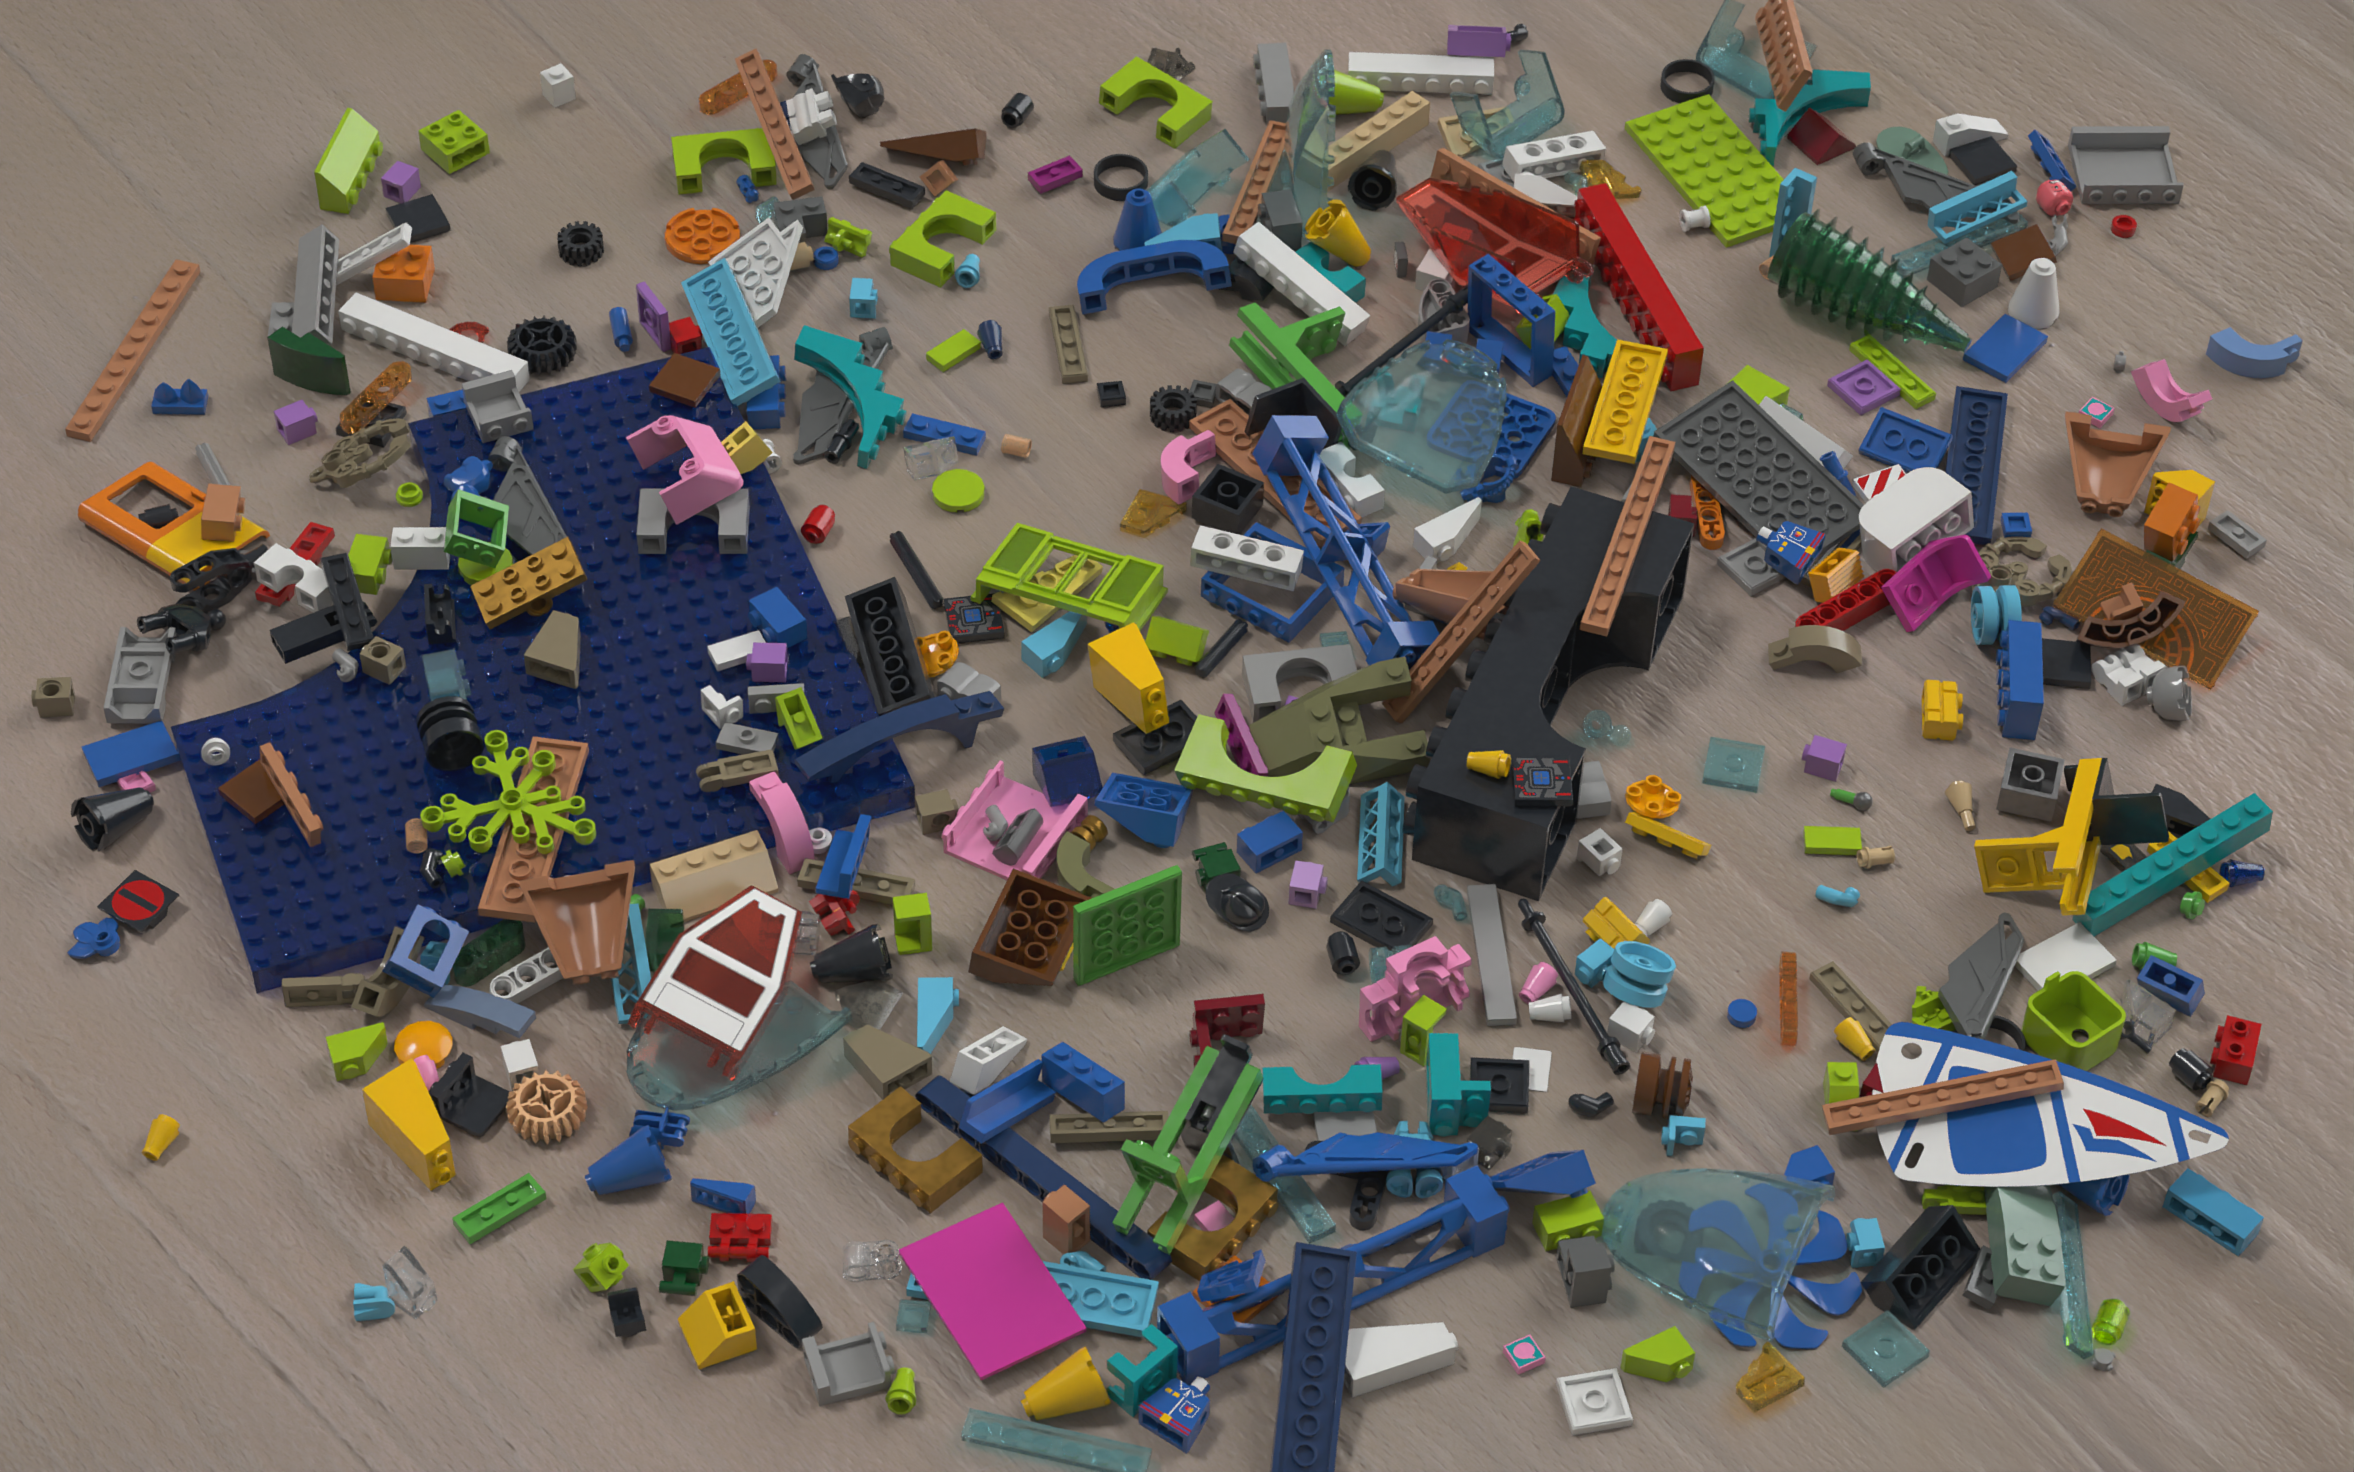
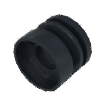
[416,696,484,771]

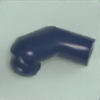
[2039,606,2081,631]

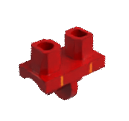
[809,890,860,936]

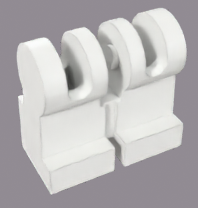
[2092,644,2166,706]

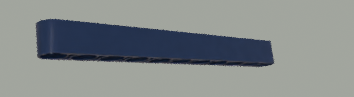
[915,1075,1172,1280]

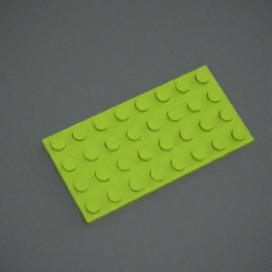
[1625,94,1812,248]

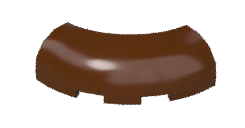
[2076,591,2186,648]

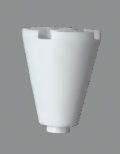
[2008,258,2059,329]

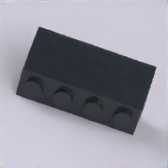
[1860,1205,1980,1329]

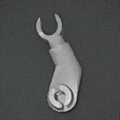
[2047,214,2068,256]

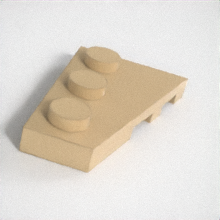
[1437,106,1515,158]

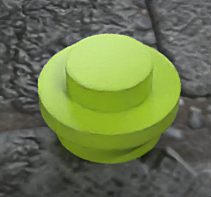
[396,482,423,507]
[441,849,466,877]

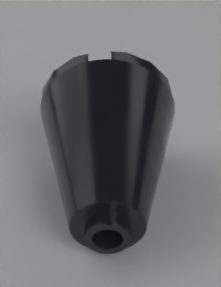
[1348,150,1397,211]
[71,787,154,852]
[810,923,893,983]

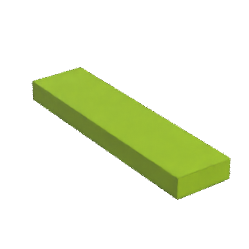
[1849,334,1936,409]

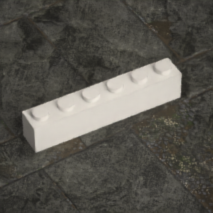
[1348,52,1494,95]
[1234,222,1370,346]

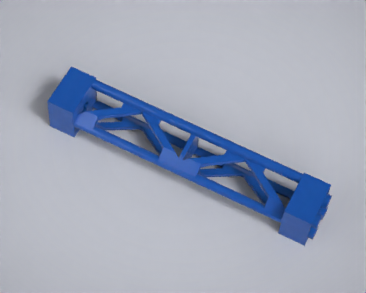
[1252,415,1440,670]
[1157,1165,1510,1385]

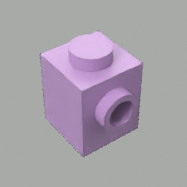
[1288,861,1328,909]

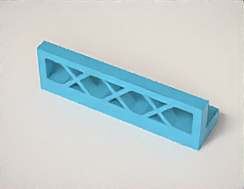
[1769,168,1817,258]
[1927,171,2028,244]
[1357,782,1405,887]
[611,904,656,1024]

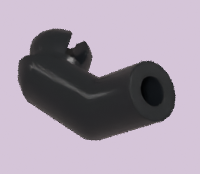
[1506,24,1529,43]
[419,848,444,889]
[1568,1092,1614,1117]

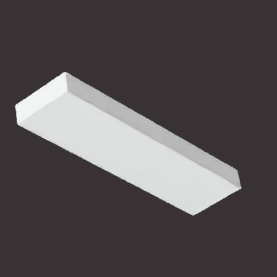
[336,223,412,286]

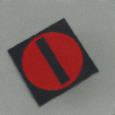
[97,870,179,933]

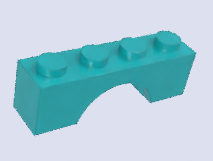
[1262,1064,1382,1115]

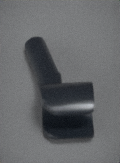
[2120,1021,2152,1054]

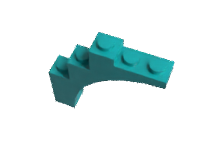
[1748,69,1871,166]
[1553,263,1617,378]
[794,325,907,469]

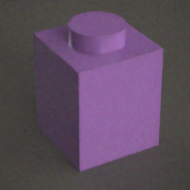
[381,161,421,203]
[274,400,318,445]
[746,642,788,682]
[1801,735,1847,782]

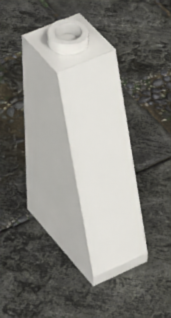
[1344,1322,1458,1398]

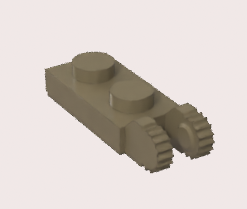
[696,749,779,792]
[282,973,365,1007]

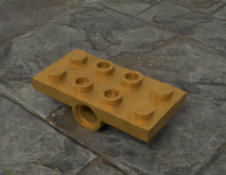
[470,537,588,629]

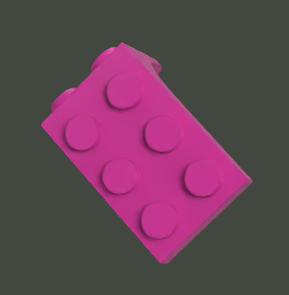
[1881,535,1991,632]

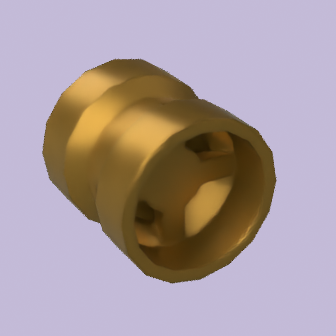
[1070,815,1108,852]

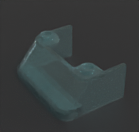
[1696,0,1817,99]
[1450,49,1565,159]
[1146,129,1250,227]

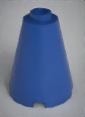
[1113,189,1162,251]
[585,1125,672,1195]
[2058,1174,2130,1216]

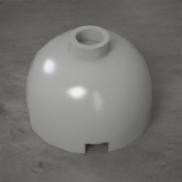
[2147,666,2192,721]

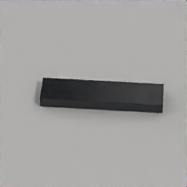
[320,553,374,651]

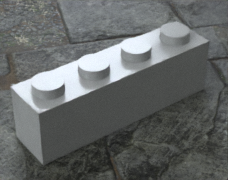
[1253,43,1296,126]

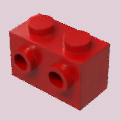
[2209,1015,2262,1086]

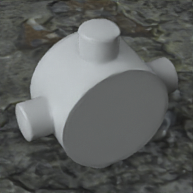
[2113,351,2126,373]
[2091,1348,2116,1371]

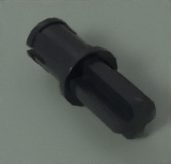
[824,419,860,464]

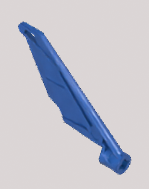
[1252,1132,1478,1182]

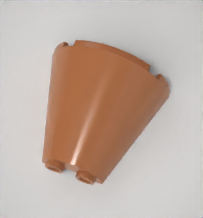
[2065,411,2171,517]
[1393,569,1508,640]
[519,860,635,985]

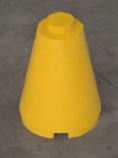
[1305,199,1371,267]
[1021,1346,1111,1421]

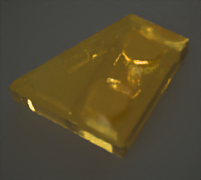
[1579,160,1642,199]
[1120,489,1187,538]
[1736,1341,1805,1413]

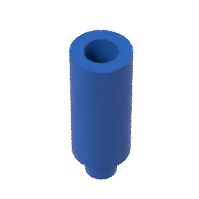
[609,307,633,352]

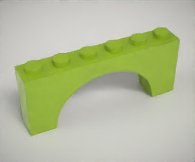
[1174,714,1357,822]

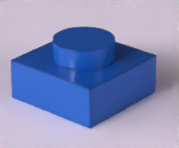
[2000,513,2032,538]

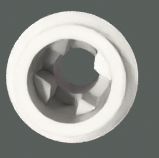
[1635,899,1672,937]
[1529,994,1571,1023]

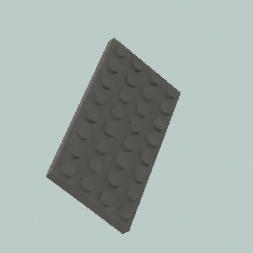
[1653,380,1864,556]

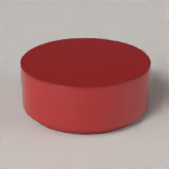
[2111,215,2137,238]

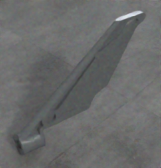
[786,54,848,189]
[1852,143,2020,224]
[793,327,893,464]
[488,436,579,559]
[1938,913,2025,1040]

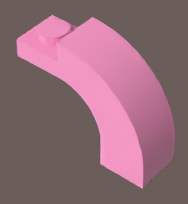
[2131,359,2212,422]
[1161,430,1216,505]
[749,771,815,875]

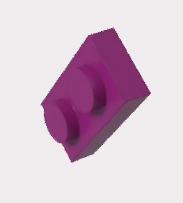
[1028,156,1083,194]

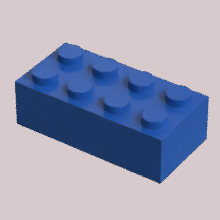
[1996,620,2044,740]

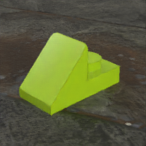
[775,687,823,750]

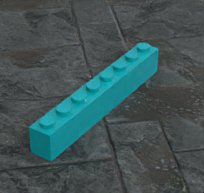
[2072,793,2273,937]

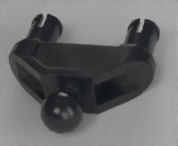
[137,604,226,655]

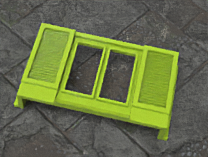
[971,523,1168,631]

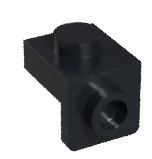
[607,1287,646,1337]

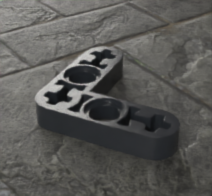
[1305,1141,1389,1231]

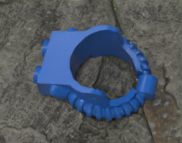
[1456,453,1519,503]

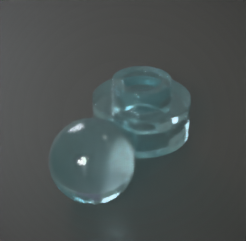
[1582,710,1632,746]

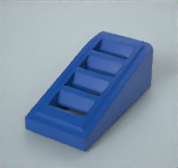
[690,1178,756,1214]

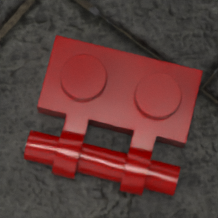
[707,1213,773,1262]

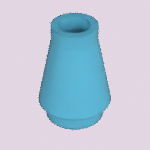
[955,254,980,288]

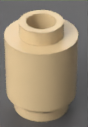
[790,242,814,271]

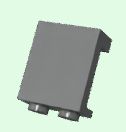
[462,370,534,443]
[802,1322,895,1406]

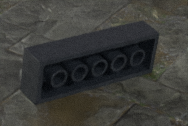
[845,577,935,717]

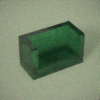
[645,908,685,972]

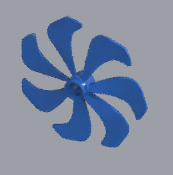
[1679,1184,1862,1349]

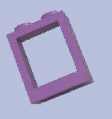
[1447,25,1511,57]

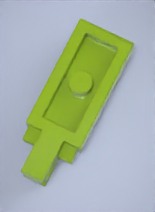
[1921,1185,1987,1215]

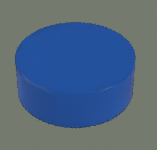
[813,246,839,270]
[1727,999,1757,1028]

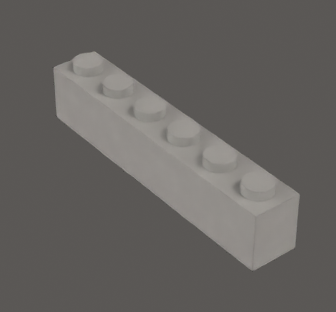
[292,224,339,345]

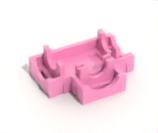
[1359,936,1472,1042]

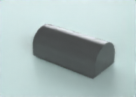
[992,808,1043,865]

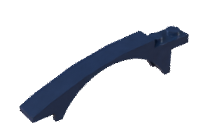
[795,691,1004,783]

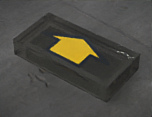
[2100,844,2147,872]

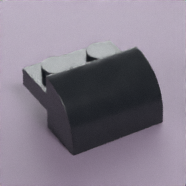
[1219,256,1274,301]

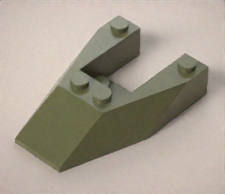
[1249,657,1430,785]

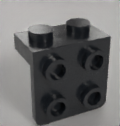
[429,1053,510,1137]

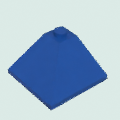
[1095,772,1193,848]
[1490,1150,1596,1198]

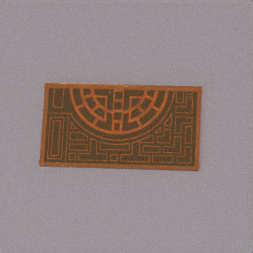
[2053,528,2259,690]

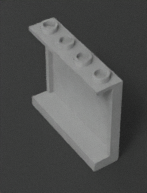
[2068,126,2184,204]

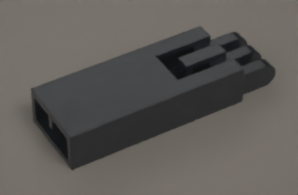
[269,602,378,664]

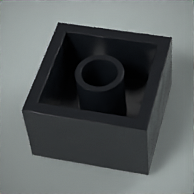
[1192,464,1264,535]

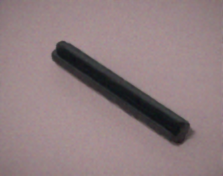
[889,531,944,609]

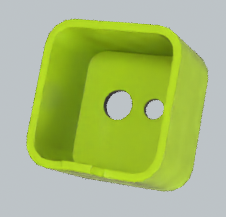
[2021,971,2126,1071]

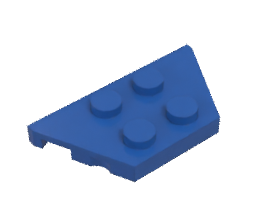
[1197,1249,1266,1303]

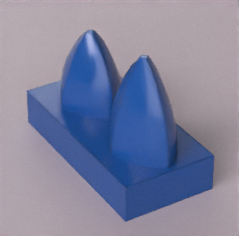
[151,379,209,415]

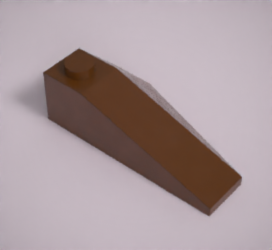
[880,128,987,166]

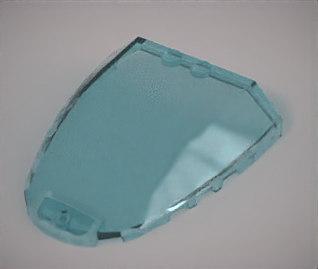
[1281,49,1336,240]
[1336,339,1507,494]
[626,917,852,1111]
[1602,1168,1836,1342]

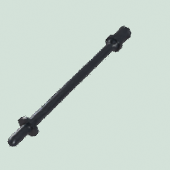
[1335,283,1468,401]
[1518,898,1630,1075]

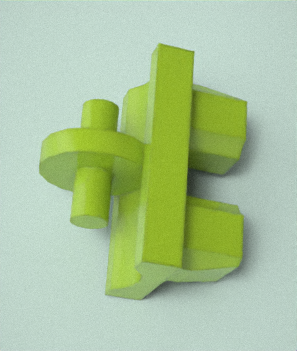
[824,217,872,257]

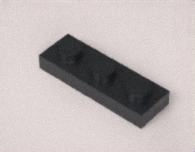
[849,162,925,209]

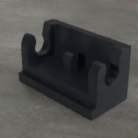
[424,584,456,645]

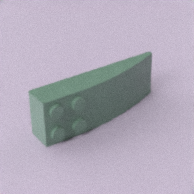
[1984,1185,2066,1306]

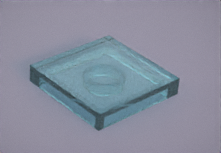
[1702,737,1765,793]
[1842,1310,1930,1388]

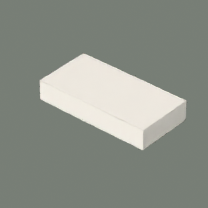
[707,630,766,671]

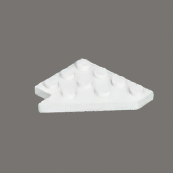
[708,218,803,328]

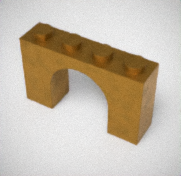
[848,1086,983,1213]
[1147,1154,1279,1281]

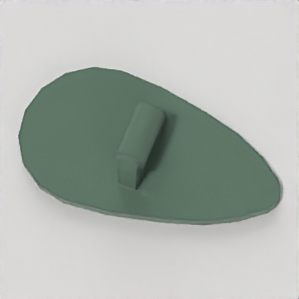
[1876,126,1948,175]

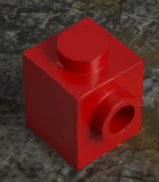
[669,317,703,358]

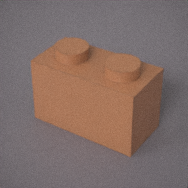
[201,484,246,542]
[1043,1185,1090,1255]

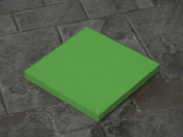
[1073,865,1182,986]

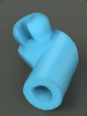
[1815,885,1860,907]
[1060,1251,1106,1272]

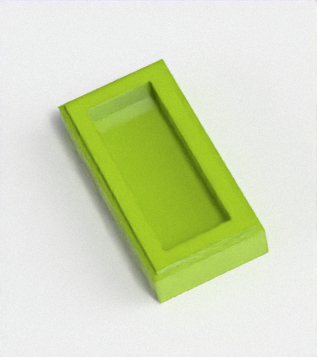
[926,329,981,372]
[1803,826,1862,855]

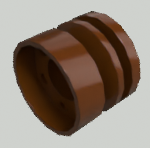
[1632,1051,1693,1119]

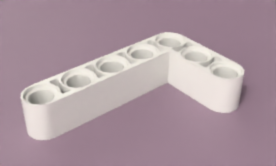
[489,875,570,1004]

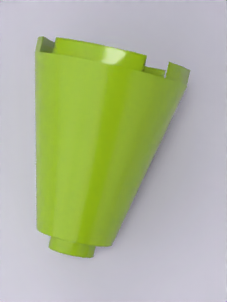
[1314,67,1384,116]

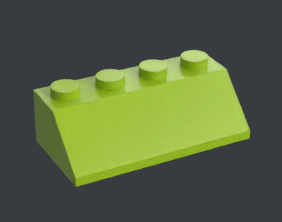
[314,108,383,214]

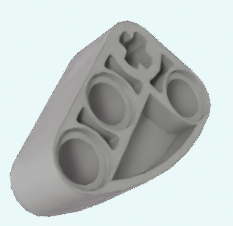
[1418,278,1470,347]

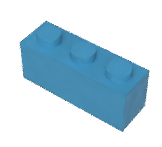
[2163,1168,2264,1257]

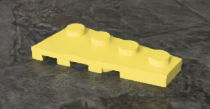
[991,555,1103,632]

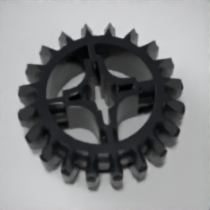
[507,315,577,376]

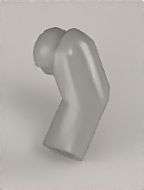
[332,648,359,682]
[983,805,1008,841]

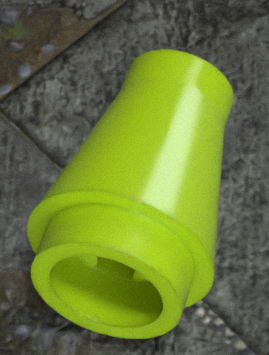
[885,1367,916,1414]

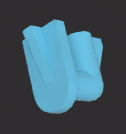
[353,1283,395,1321]

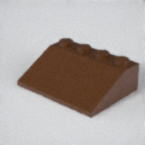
[1551,355,1602,488]
[968,868,1092,986]

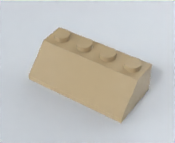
[650,830,779,926]

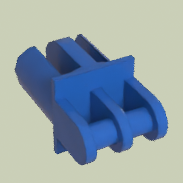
[629,1108,690,1149]

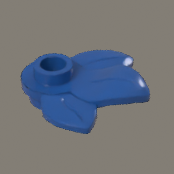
[67,917,120,959]

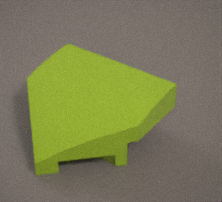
[1912,986,1956,1032]

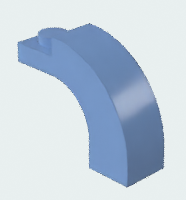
[2206,327,2303,378]

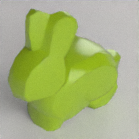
[1513,509,1544,547]

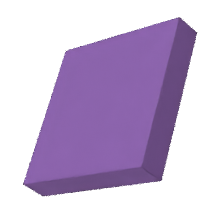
[636,281,671,352]
[1827,360,1901,416]

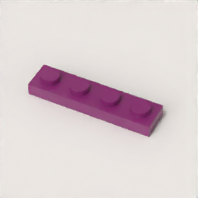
[1214,694,1268,777]

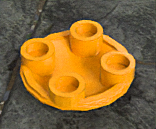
[917,630,959,677]
[1625,775,1681,818]
[394,1021,453,1069]

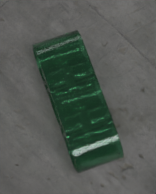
[452,919,526,987]

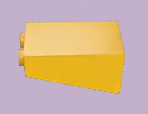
[1088,622,1169,734]
[362,1058,456,1191]

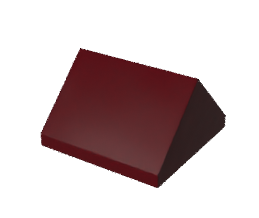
[1787,107,1856,165]

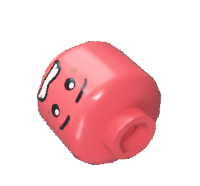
[2036,180,2073,216]

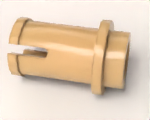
[1857,846,1895,869]
[2195,1079,2229,1117]

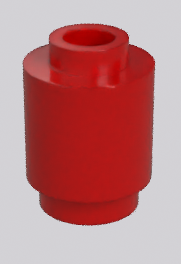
[801,505,835,544]

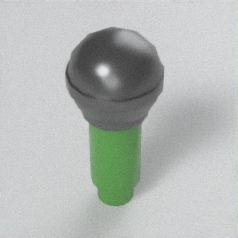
[1830,788,1873,811]

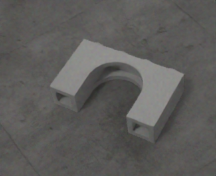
[637,489,750,554]
[1242,644,1362,722]

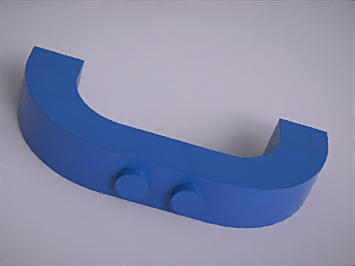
[1077,240,1232,315]

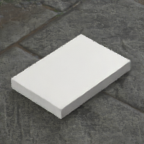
[2015,922,2117,991]

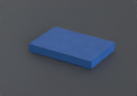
[1963,314,2048,383]
[1858,407,1953,473]
[82,720,180,787]

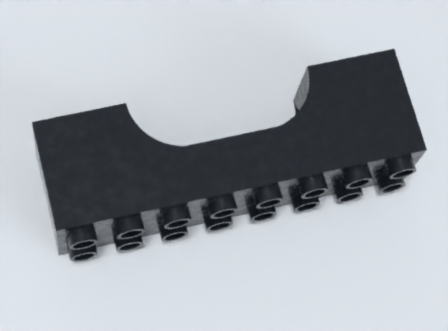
[1402,486,1694,901]

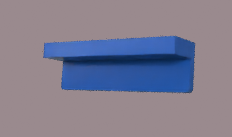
[815,814,871,899]
[959,1059,1056,1144]

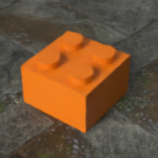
[372,245,435,303]
[2144,483,2200,562]

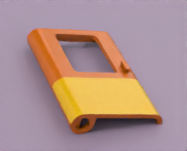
[78,462,270,590]

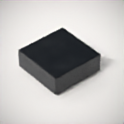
[1097,381,1126,408]

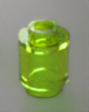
[2092,1299,2130,1345]

